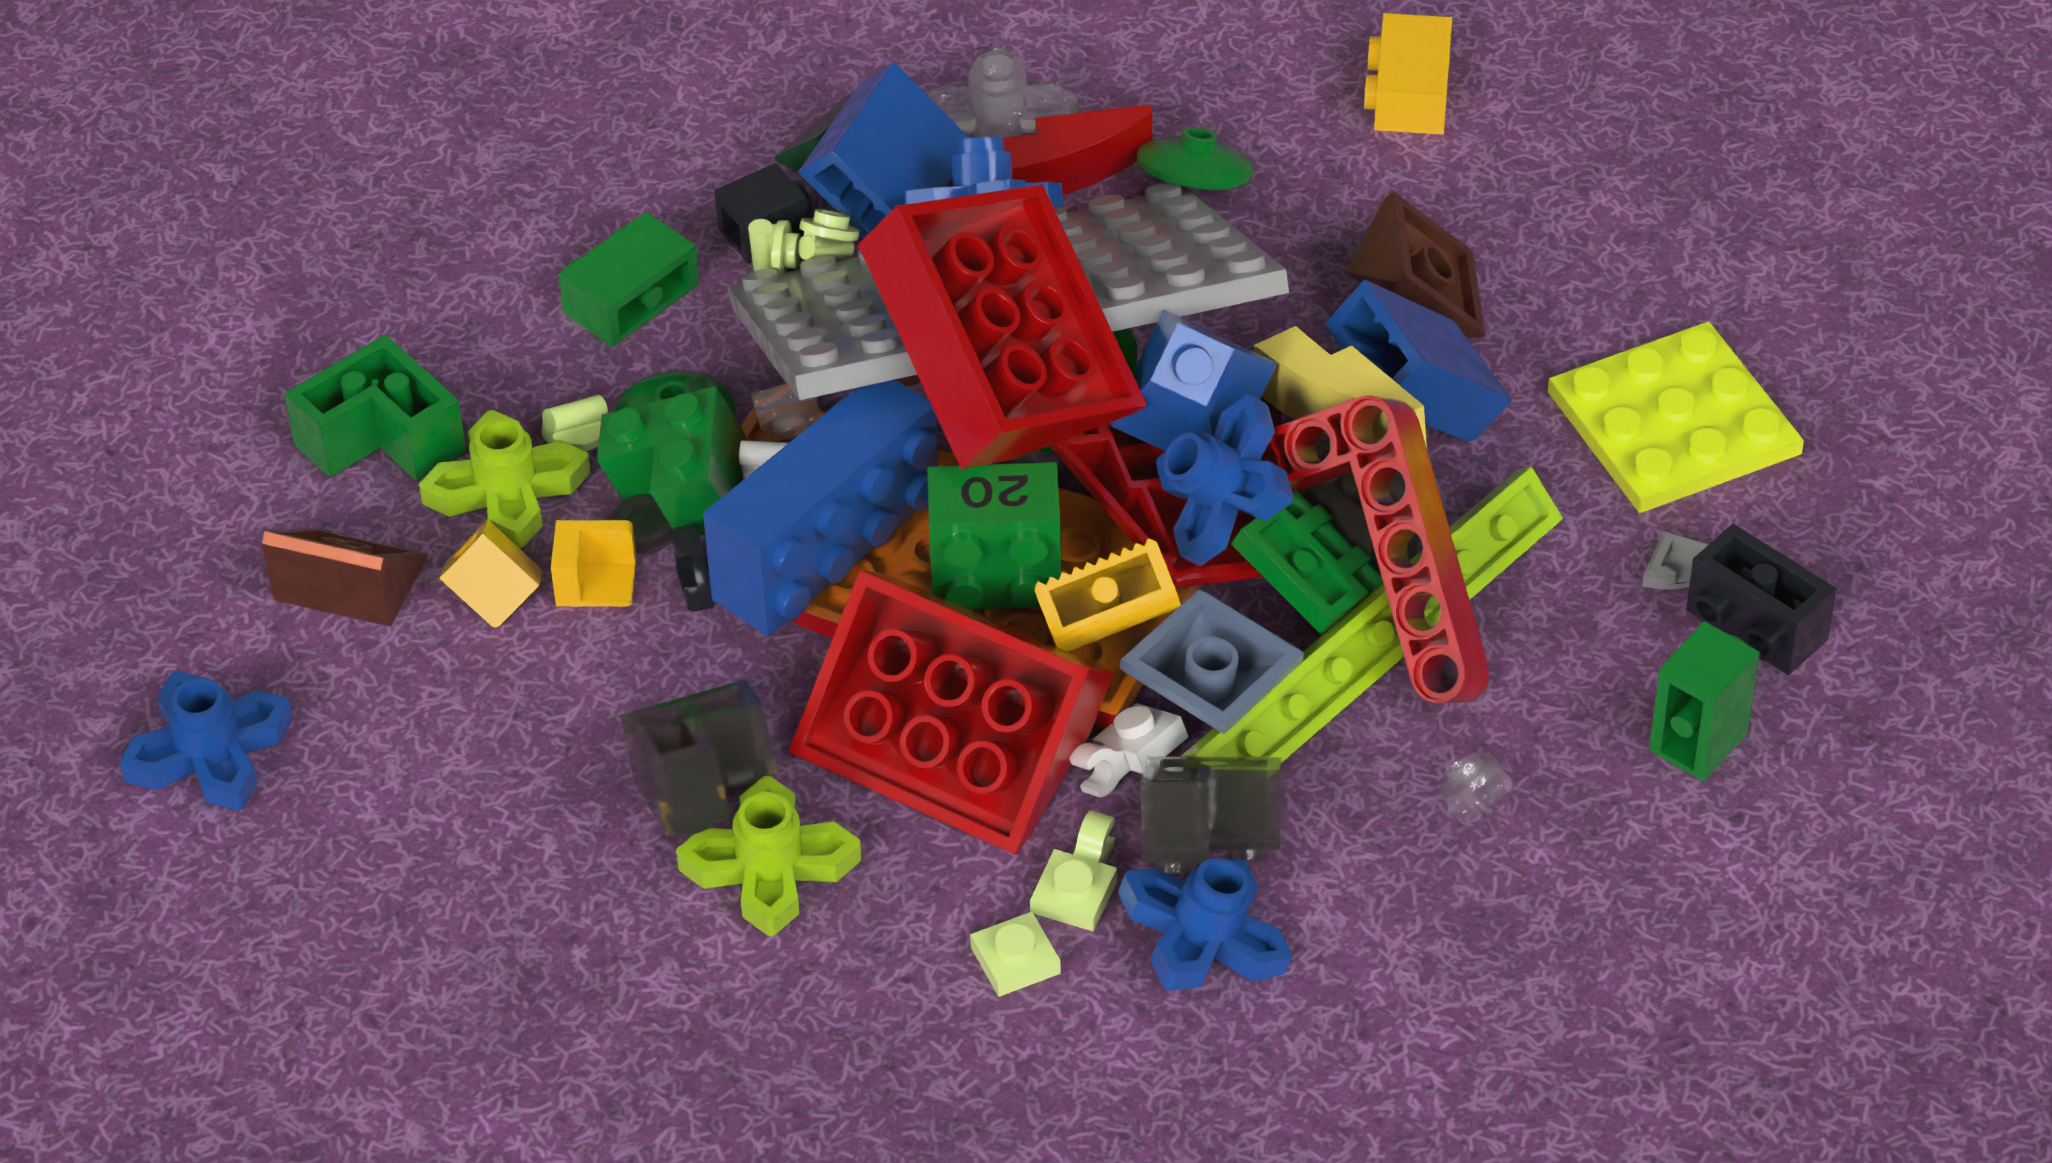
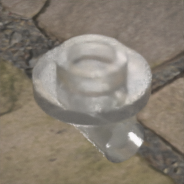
[751,383,821,438]
[1439,753,1513,825]

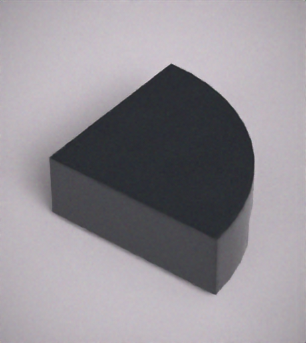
[672,523,714,612]

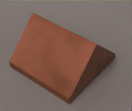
[262,528,428,627]

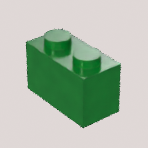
[558,212,700,347]
[1649,621,1760,782]

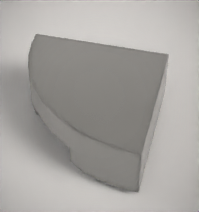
[1642,531,1709,590]

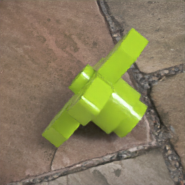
[419,410,591,548]
[676,776,862,936]

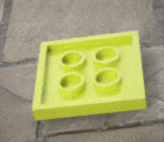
[1548,321,1804,514]

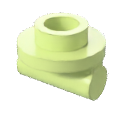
[797,209,860,260]
[748,219,801,276]
[542,395,608,451]

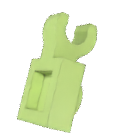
[1030,810,1117,932]

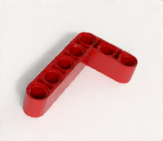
[1260,395,1489,703]

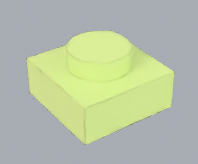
[970,912,1061,997]

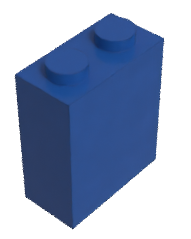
[798,62,969,238]
[1324,279,1512,442]

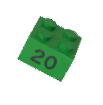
[927,462,1061,610]

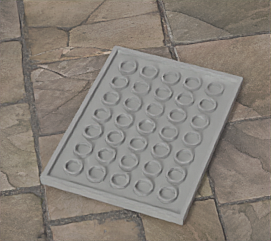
[727,183,1289,400]

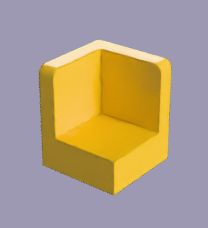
[439,519,543,627]
[551,520,637,606]

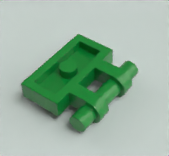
[1231,490,1383,634]

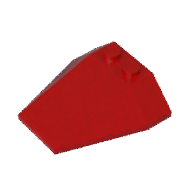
[1050,397,1282,588]

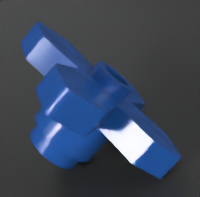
[904,136,1063,208]
[1156,394,1294,566]
[119,671,293,811]
[1118,858,1292,991]

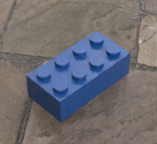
[703,380,938,637]

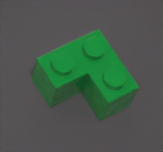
[284,334,467,482]
[597,386,746,536]

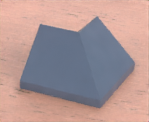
[1119,589,1304,734]

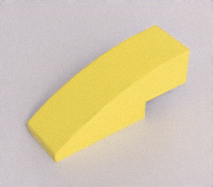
[1254,326,1427,447]

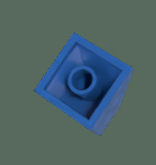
[1108,310,1278,451]

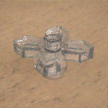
[927,48,1078,138]

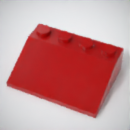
[858,184,1147,470]
[788,570,1114,855]

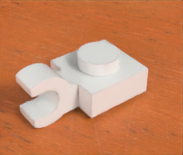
[1069,703,1188,797]

